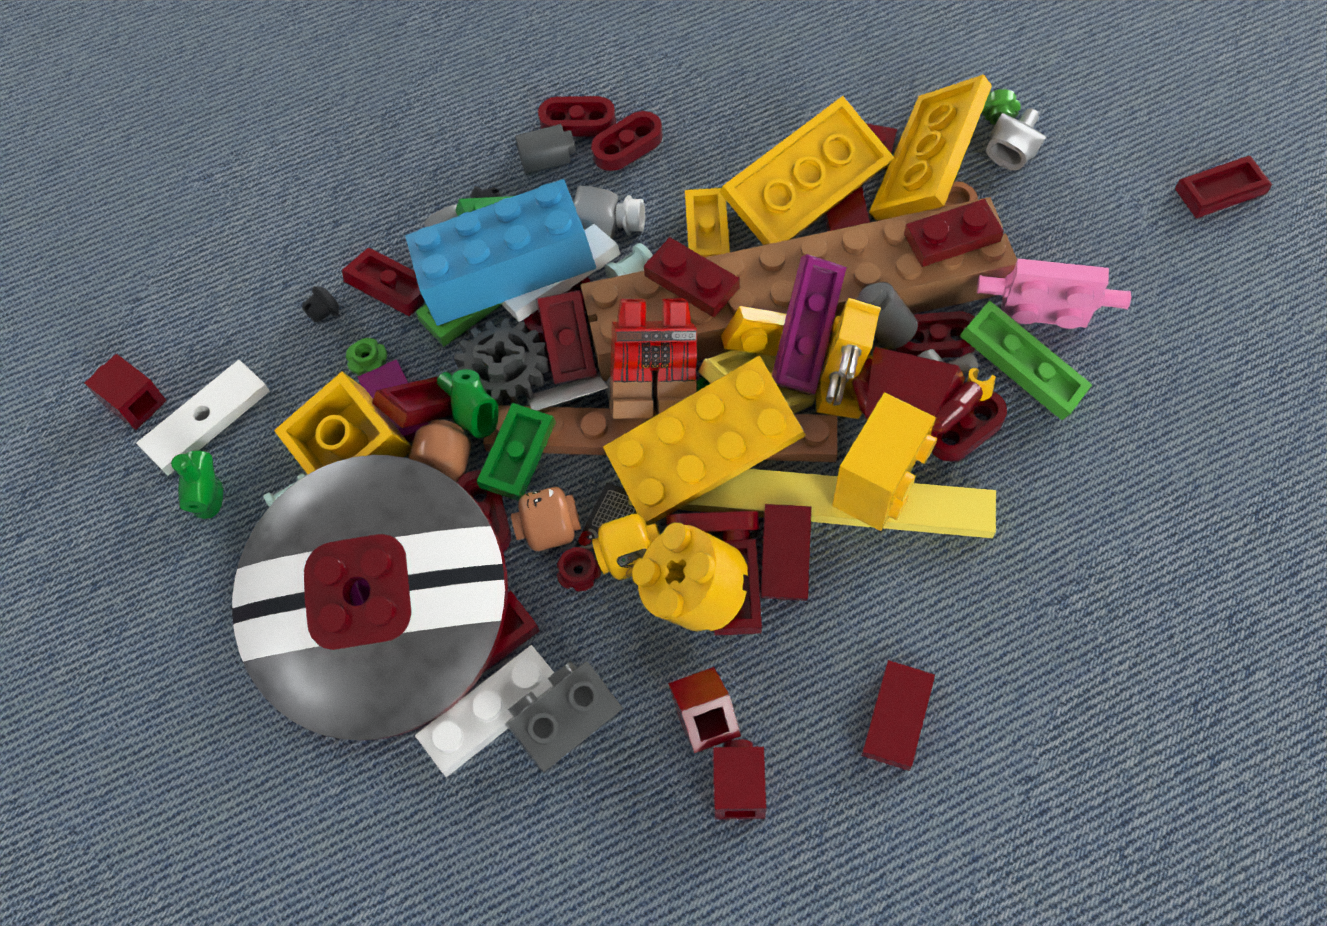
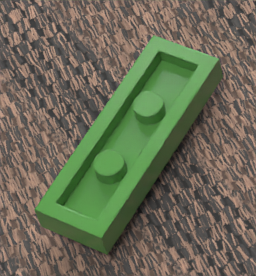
[959,300,1092,420]

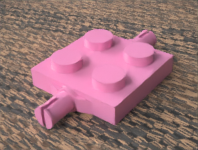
[977,259,1131,329]

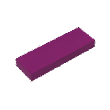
[771,254,846,395]

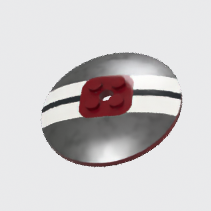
[232,455,508,740]

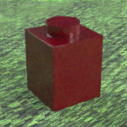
[84,353,167,430]
[668,667,741,753]
[713,739,766,820]

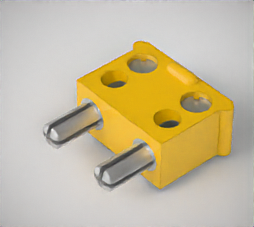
[820,298,881,405]

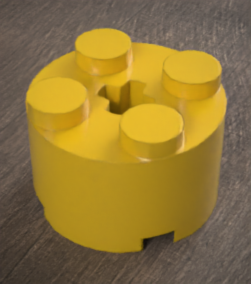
[632,522,748,632]

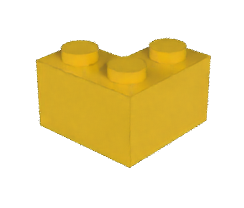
[832,392,937,531]

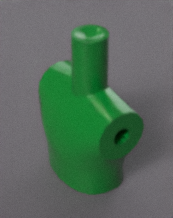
[437,369,499,438]
[171,451,224,519]

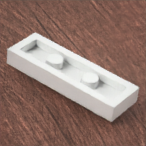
[414,645,554,777]

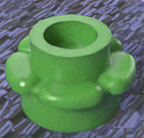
[981,89,1021,125]
[345,338,387,376]

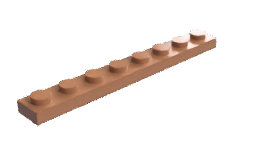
[483,405,837,462]

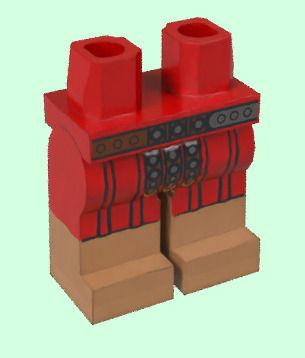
[609,298,697,419]

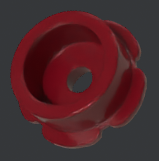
[557,547,602,592]

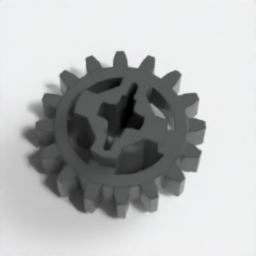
[454,318,549,406]

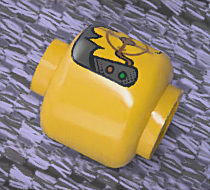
[592,514,660,580]

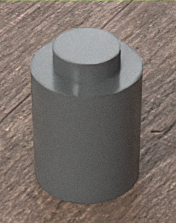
[515,124,576,174]
[856,282,918,349]

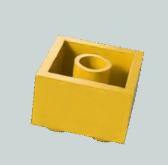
[274,371,411,475]

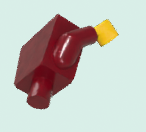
[852,347,996,438]

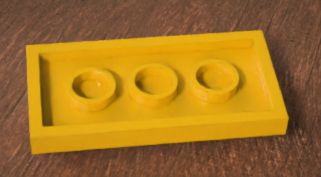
[869,74,992,221]
[719,96,894,245]
[603,355,806,526]

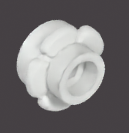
[616,195,645,236]

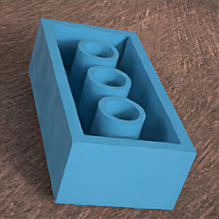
[405,179,597,326]

